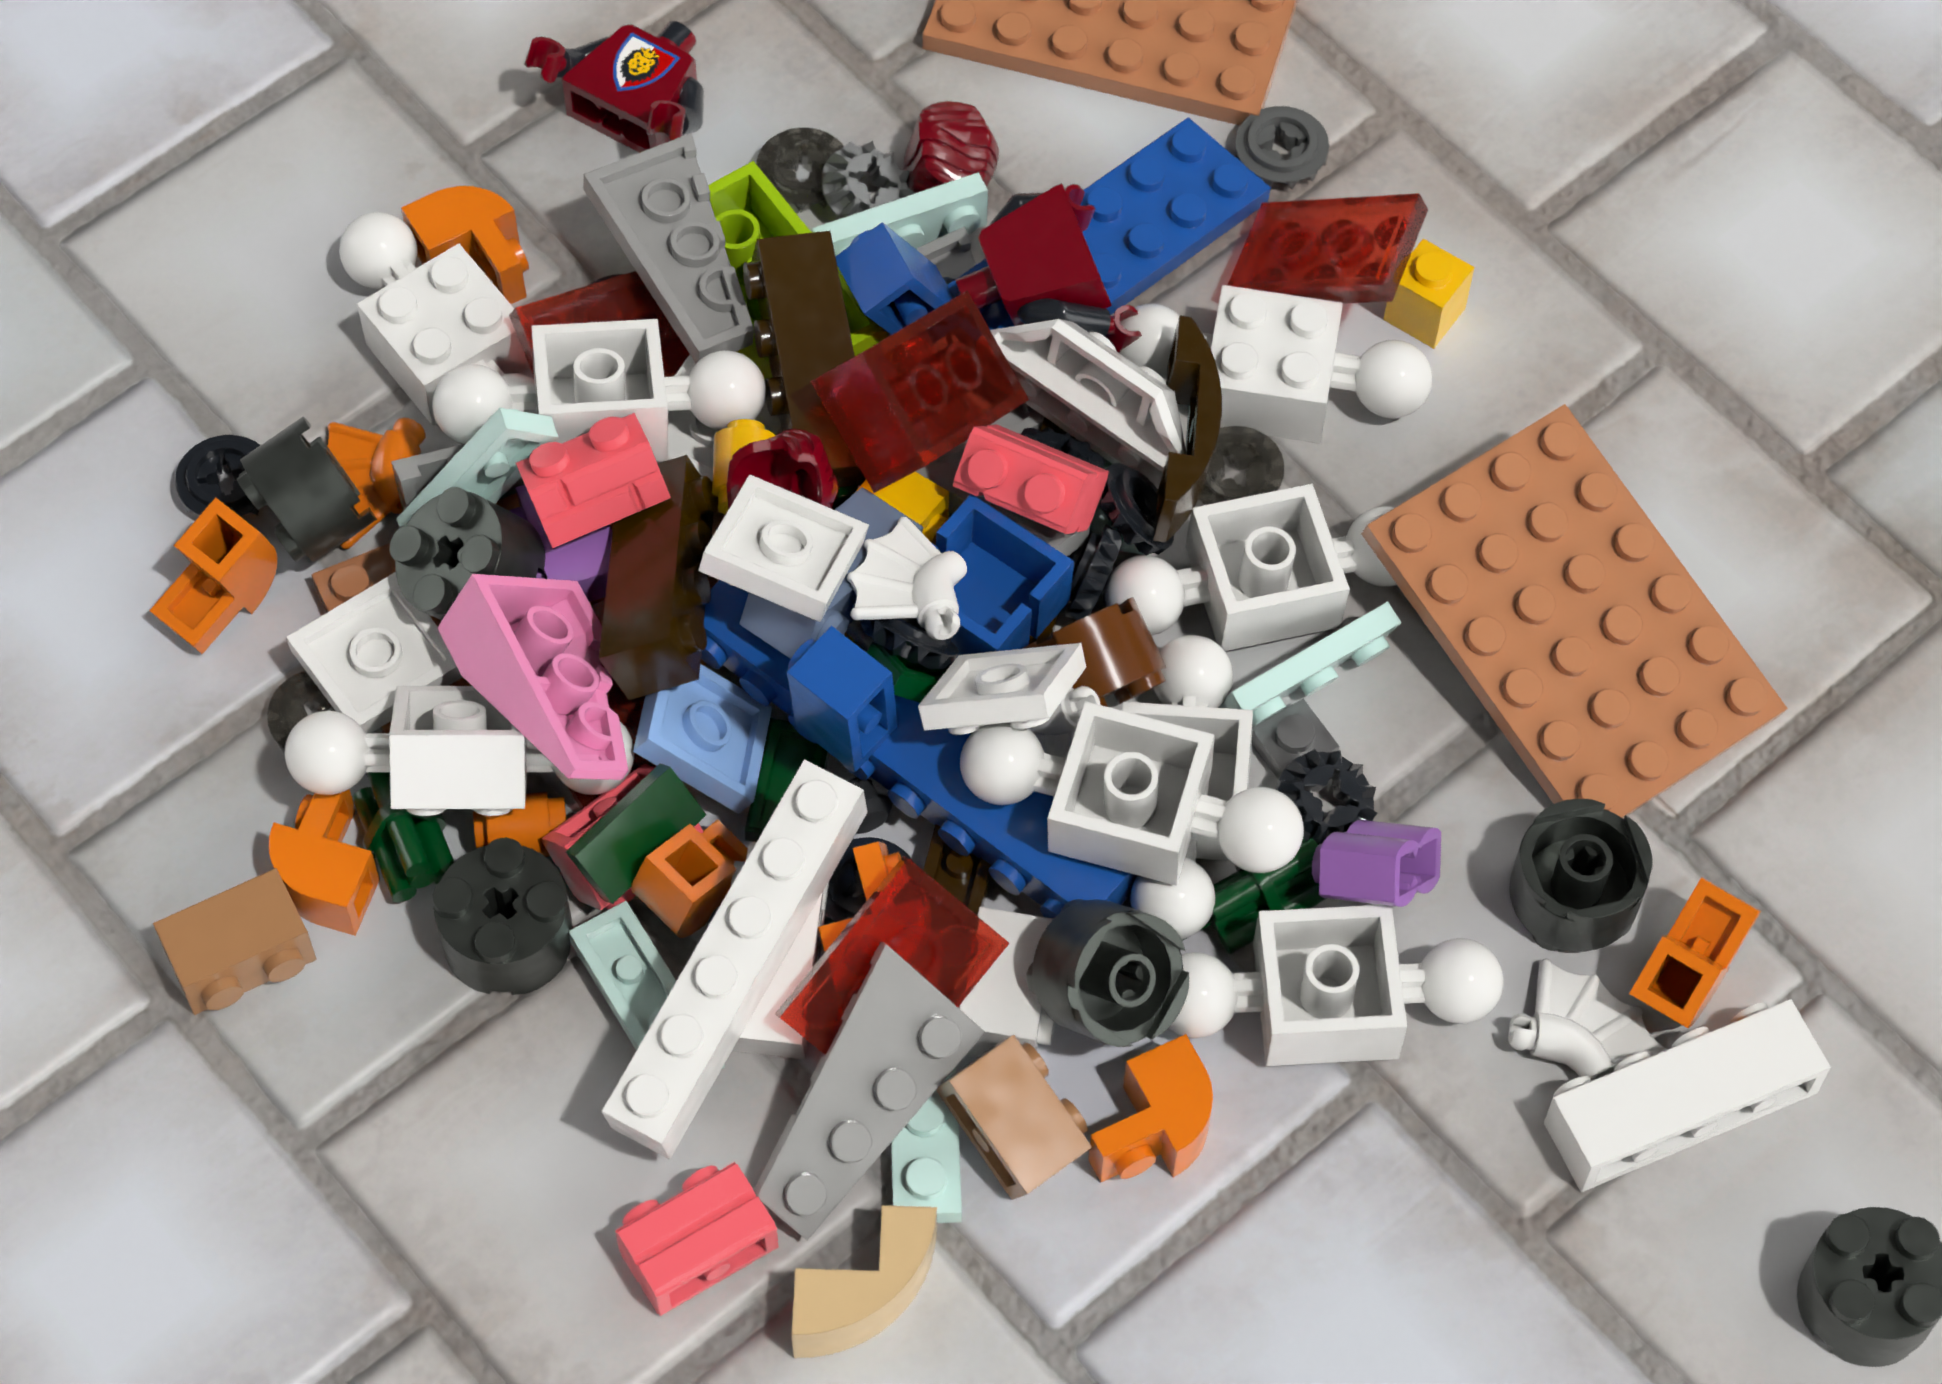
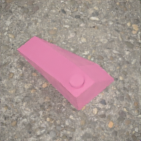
[437,574,628,780]

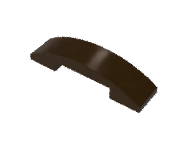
[1153,315,1222,543]

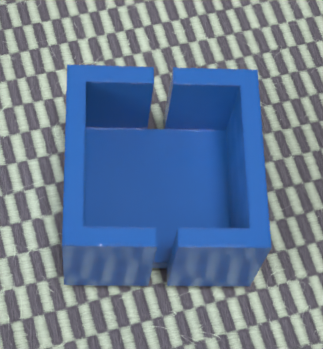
[932,494,1074,657]

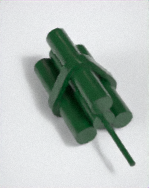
[352,772,455,903]
[1182,838,1328,955]

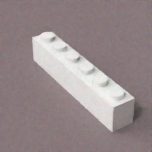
[602,759,868,1160]

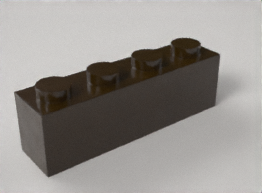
[743,231,875,487]
[599,455,718,700]

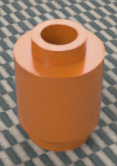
[473,792,566,857]

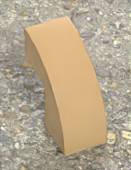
[792,1205,937,1358]

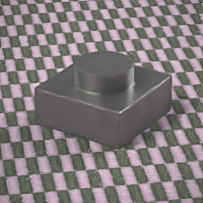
[1252,698,1340,779]

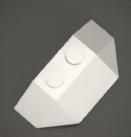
[974,319,1187,489]

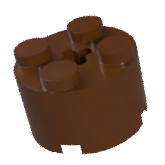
[1022,597,1166,707]

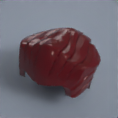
[903,101,999,194]
[726,428,838,509]

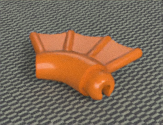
[327,417,426,549]

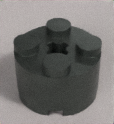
[237,416,377,563]
[390,487,546,620]
[1509,799,1653,952]
[433,837,573,995]
[1027,899,1189,1047]
[1797,1207,1942,1367]

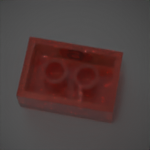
[811,290,1029,493]

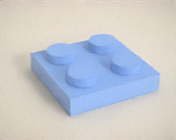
[633,664,772,814]

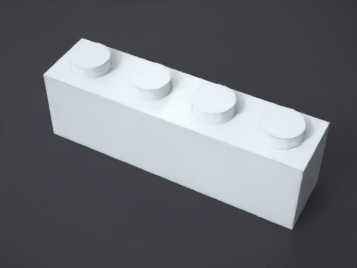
[1544,999,1831,1192]

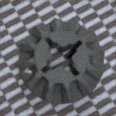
[1235,106,1329,190]
[822,141,915,219]

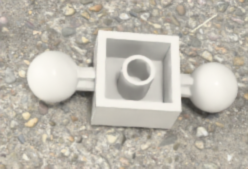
[339,212,534,426]
[1119,285,1433,444]
[432,319,766,462]
[1104,484,1397,651]
[1122,635,1253,939]
[285,686,634,816]
[960,701,1304,885]
[1168,905,1504,1066]

